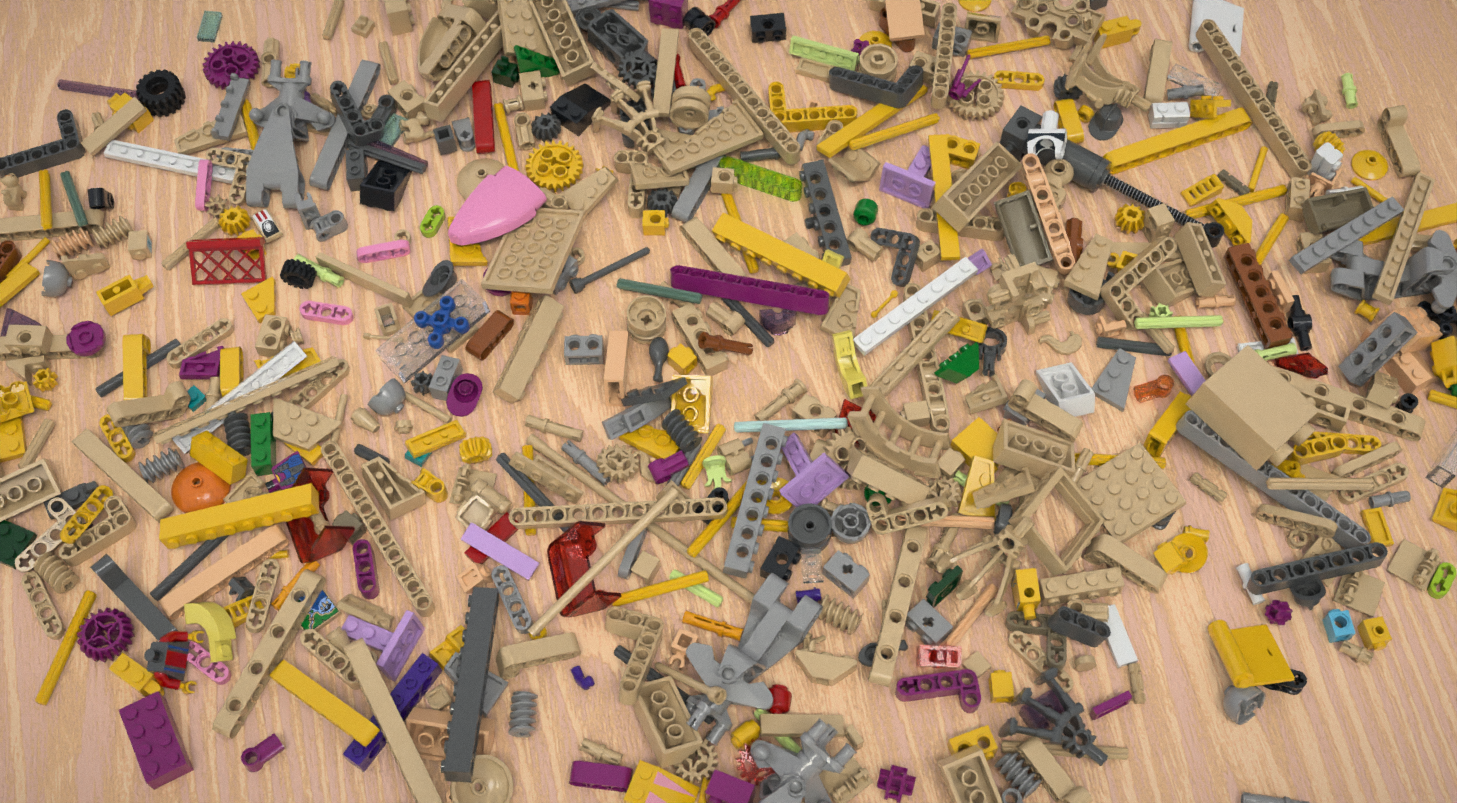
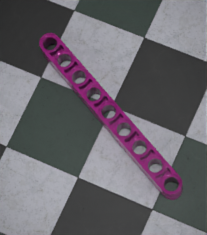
[670,265,829,315]

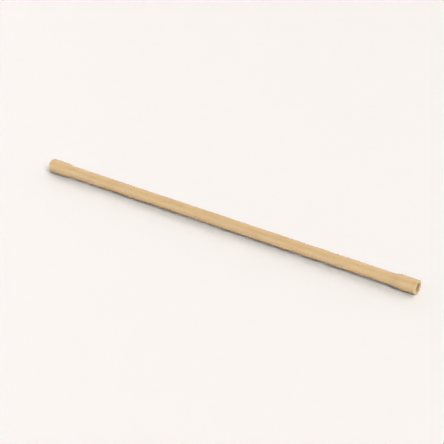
[526,434,813,643]

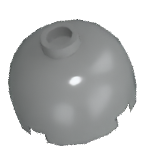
[41,260,73,297]
[367,378,405,415]
[831,503,871,544]
[1223,685,1266,725]

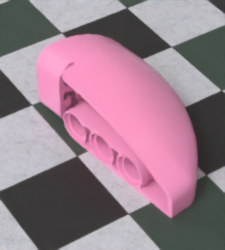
[448,166,547,245]

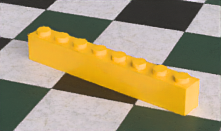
[712,212,851,298]
[159,483,319,549]

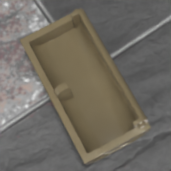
[1302,187,1374,234]
[994,190,1053,266]

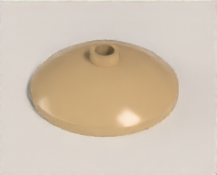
[457,158,504,200]
[450,754,513,803]

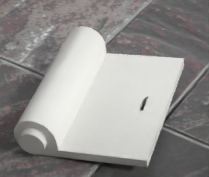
[1189,0,1244,57]

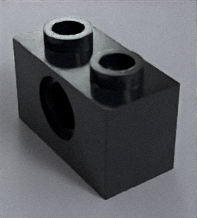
[750,13,786,43]
[760,536,802,582]

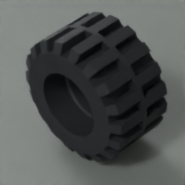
[136,69,186,117]

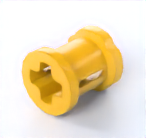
[1354,299,1380,323]

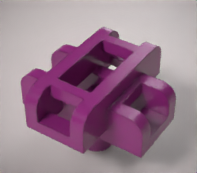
[877,765,916,803]

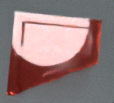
[1274,352,1328,378]

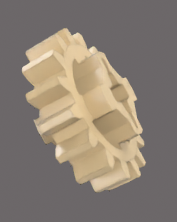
[596,444,639,483]
[925,476,962,512]
[673,739,718,784]

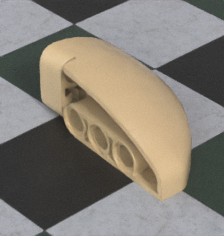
[417,4,486,81]

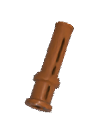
[698,332,753,355]

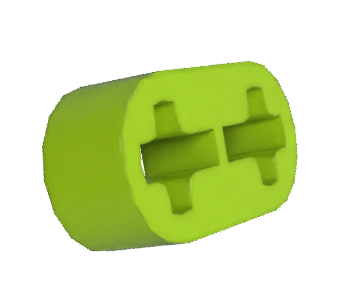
[420,205,446,238]
[1427,562,1457,599]

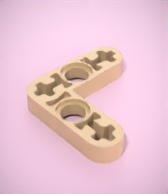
[205,148,251,206]

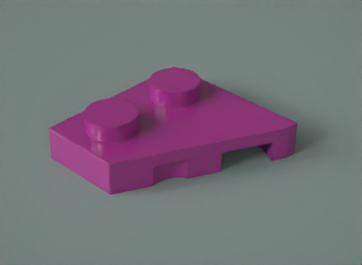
[179,346,224,379]

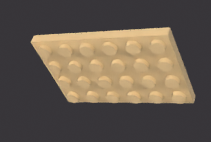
[481,208,586,294]

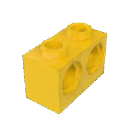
[947,134,981,169]
[947,725,998,761]

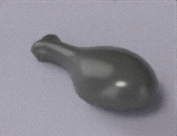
[649,337,669,383]
[858,640,908,667]

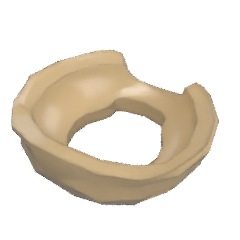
[1205,352,1232,377]

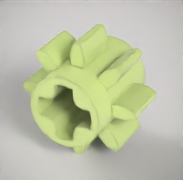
[1148,303,1173,317]

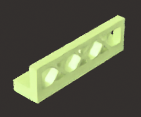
[789,35,860,71]

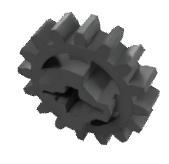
[617,51,656,89]

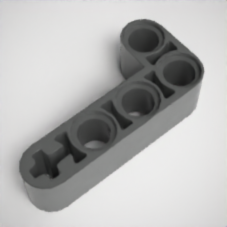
[330,81,385,146]

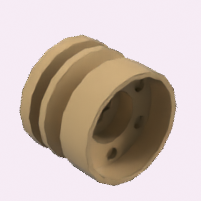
[627,295,666,344]

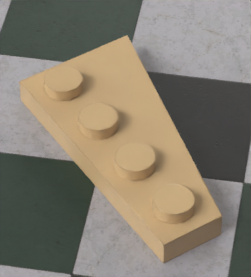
[174,112,248,155]

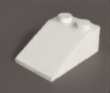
[1036,362,1095,417]

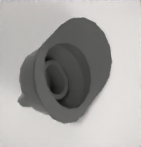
[1088,103,1123,141]
[422,260,457,297]
[1290,571,1326,610]

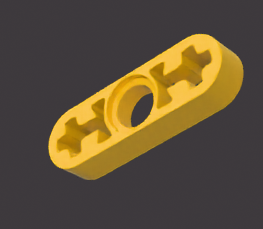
[993,70,1045,91]
[99,414,136,462]

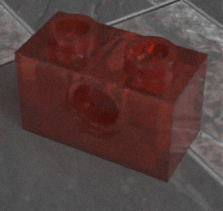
[916,645,962,669]

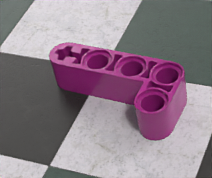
[895,669,981,713]

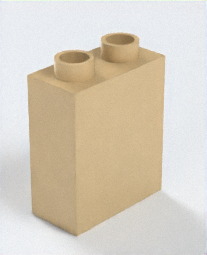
[1186,345,1319,471]

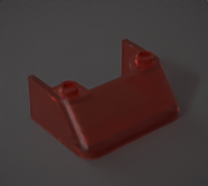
[286,467,355,563]
[547,521,621,617]

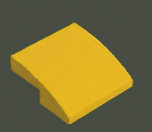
[429,625,466,671]

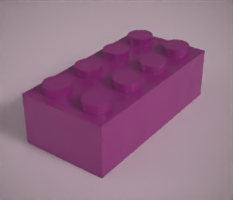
[118,691,194,790]

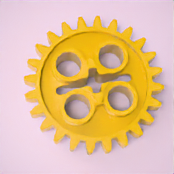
[525,140,584,193]

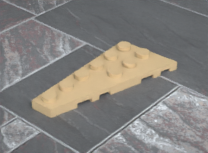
[661,99,764,176]

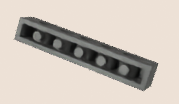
[799,159,852,267]

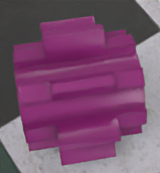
[1265,600,1293,625]

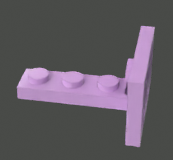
[879,145,936,208]
[779,433,849,507]
[342,610,425,682]

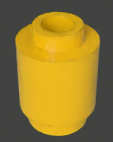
[730,719,760,750]

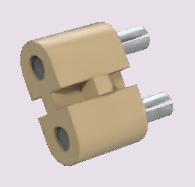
[717,437,754,476]

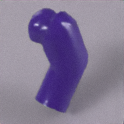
[571,666,595,690]

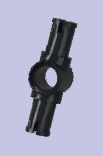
[1287,295,1312,351]

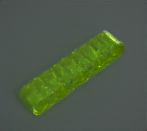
[719,156,802,202]

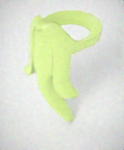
[702,455,732,492]

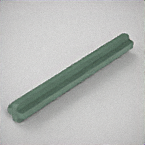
[60,171,88,227]
[617,278,702,304]

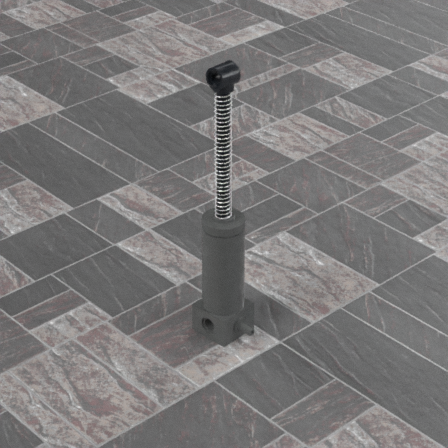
[1000,105,1224,248]

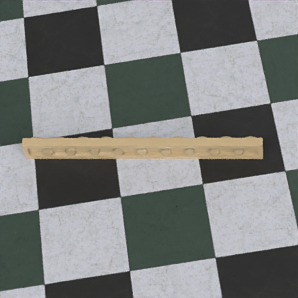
[1372,172,1435,305]
[152,356,339,444]

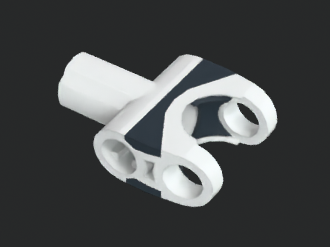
[1027,110,1067,160]

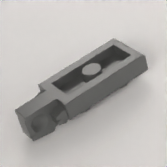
[43,481,99,520]

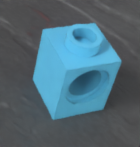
[1322,609,1356,643]

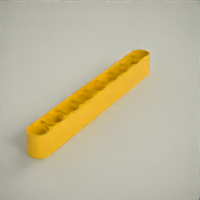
[1103,107,1252,174]

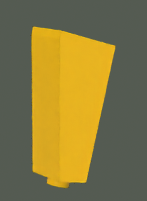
[1143,391,1192,457]

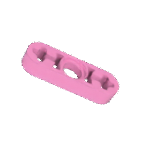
[195,159,213,211]
[356,240,410,263]
[299,301,354,325]
[187,641,231,685]

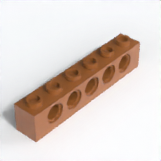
[1224,243,1292,349]

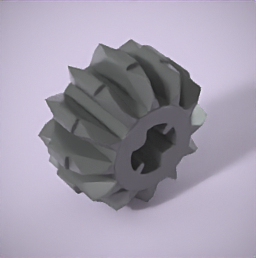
[1053,74,1083,100]
[531,112,561,142]
[647,187,677,217]

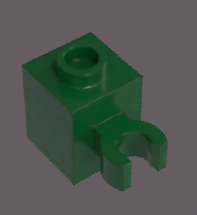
[491,56,520,88]

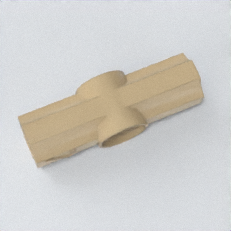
[261,37,280,88]

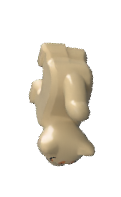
[399,111,434,145]
[0,173,27,211]

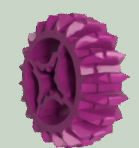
[77,607,135,663]

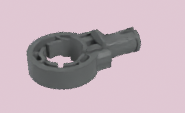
[974,327,1007,377]

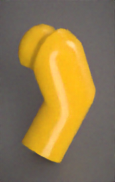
[706,83,726,101]

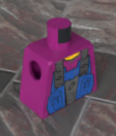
[265,451,316,493]

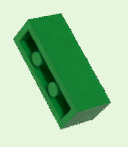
[250,412,276,476]

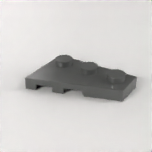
[621,377,688,406]

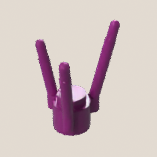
[948,54,981,100]

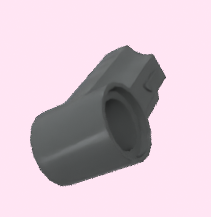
[370,94,397,129]

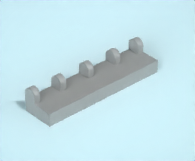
[210,73,251,141]

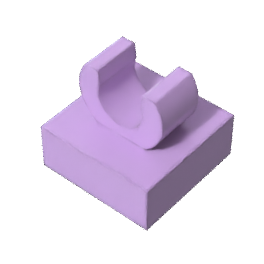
[967,249,992,275]

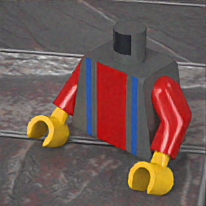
[144,630,204,694]

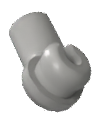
[796,129,814,151]

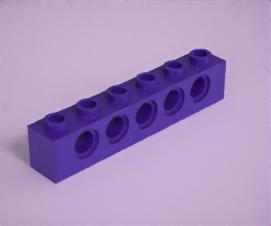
[343,653,442,772]

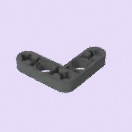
[870,228,920,287]

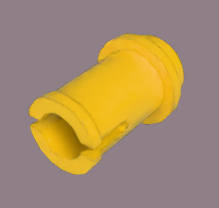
[1182,525,1209,543]

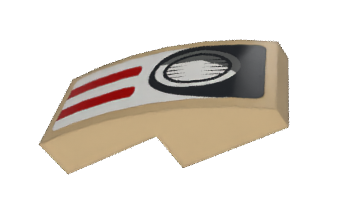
[251,207,283,243]

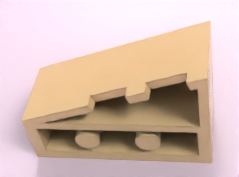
[361,456,426,521]

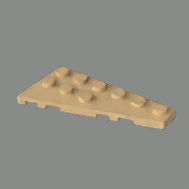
[497,0,554,58]

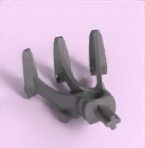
[999,667,1108,766]

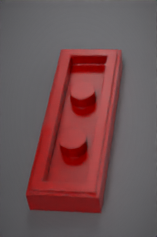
[464,512,519,564]

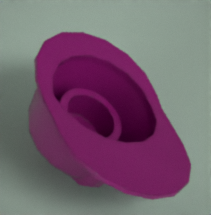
[446,373,483,417]

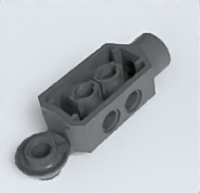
[575,7,658,71]

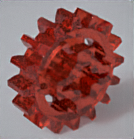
[735,738,775,786]

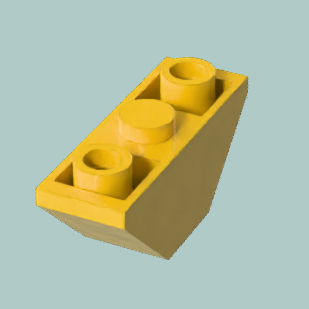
[1207,198,1252,246]

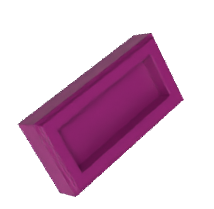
[1089,690,1132,720]

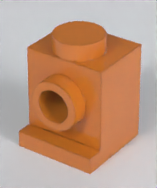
[510,291,533,315]

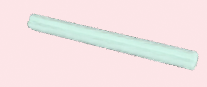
[734,417,848,433]

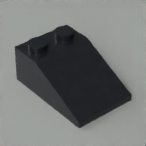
[550,84,611,136]
[360,160,412,211]

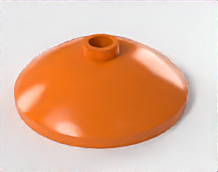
[171,462,231,513]

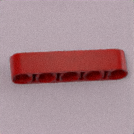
[472,80,495,154]

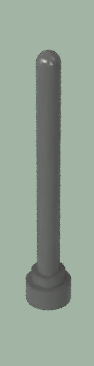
[569,247,650,294]

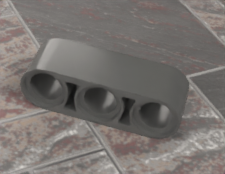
[1048,606,1111,648]

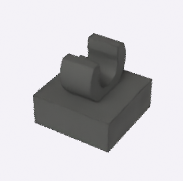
[228,577,255,601]

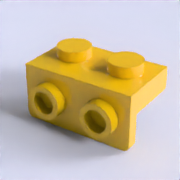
[1190,95,1231,118]

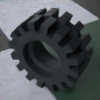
[280,259,317,289]

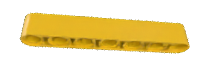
[269,659,380,747]

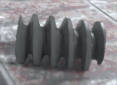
[662,409,702,452]
[223,413,251,456]

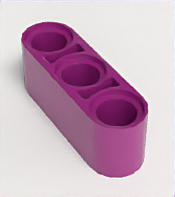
[353,539,380,600]
[569,761,633,792]

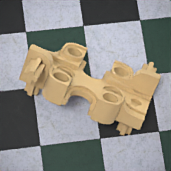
[1011,0,1105,63]
[984,254,1051,335]

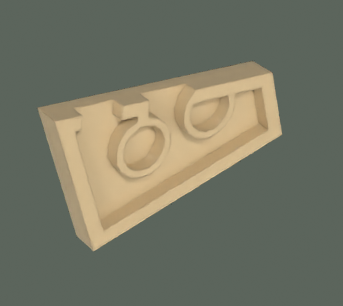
[628,160,689,190]

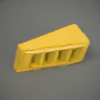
[1181,173,1224,207]
[223,595,264,628]

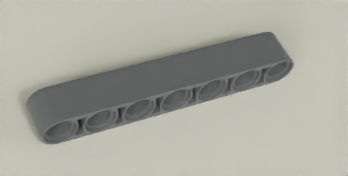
[1247,542,1388,595]

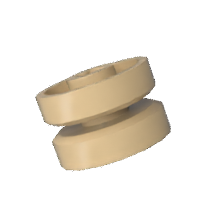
[858,44,898,82]
[670,86,711,130]

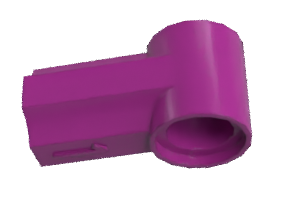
[648,450,690,484]
[241,733,285,772]

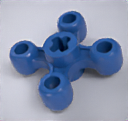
[414,296,470,349]

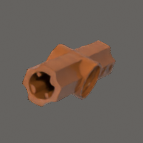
[1063,218,1083,267]

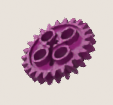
[202,41,260,90]

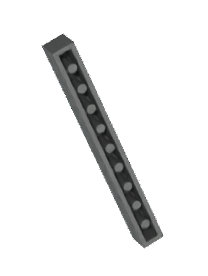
[441,587,499,783]

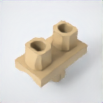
[1301,89,1332,126]

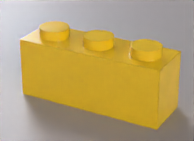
[190,430,248,485]

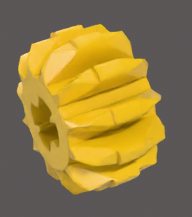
[1313,131,1345,154]
[1114,203,1145,234]
[218,205,251,236]
[459,436,492,464]

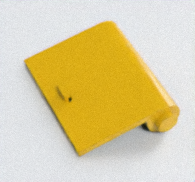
[1207,620,1295,688]

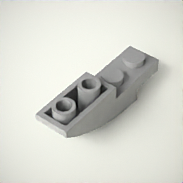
[601,397,671,440]

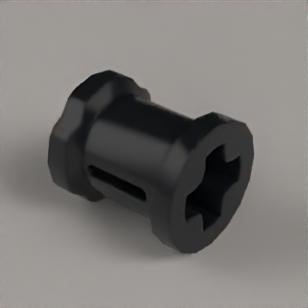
[1395,393,1418,413]

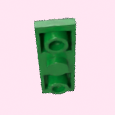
[514,45,560,78]
[934,342,979,384]

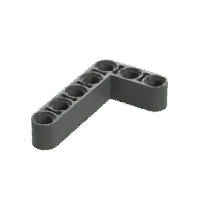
[829,65,923,108]
[0,109,85,178]
[90,554,178,641]

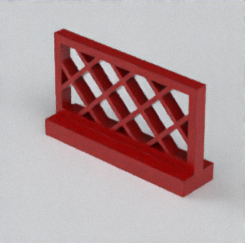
[186,237,267,285]

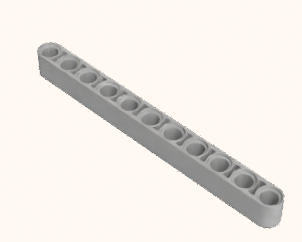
[1176,410,1371,549]

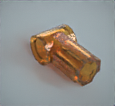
[1133,375,1174,403]

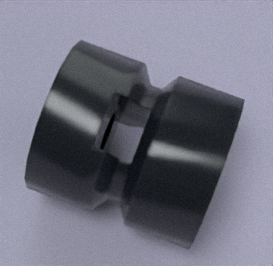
[683,7,715,36]

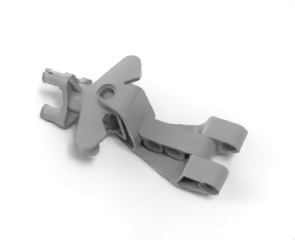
[246,60,336,209]
[1330,230,1457,314]
[685,573,823,746]
[750,718,857,803]

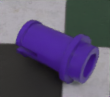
[796,587,821,604]

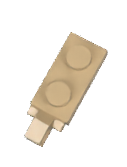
[337,594,394,630]

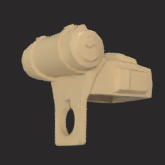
[455,478,512,531]

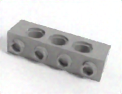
[1338,312,1418,386]

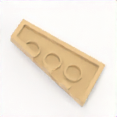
[1064,233,1113,301]

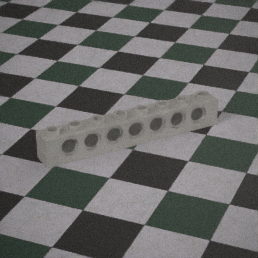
[723,423,788,579]

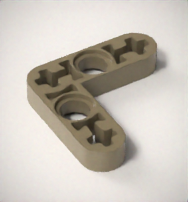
[1005,611,1067,671]

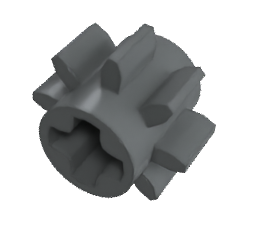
[411,371,433,396]

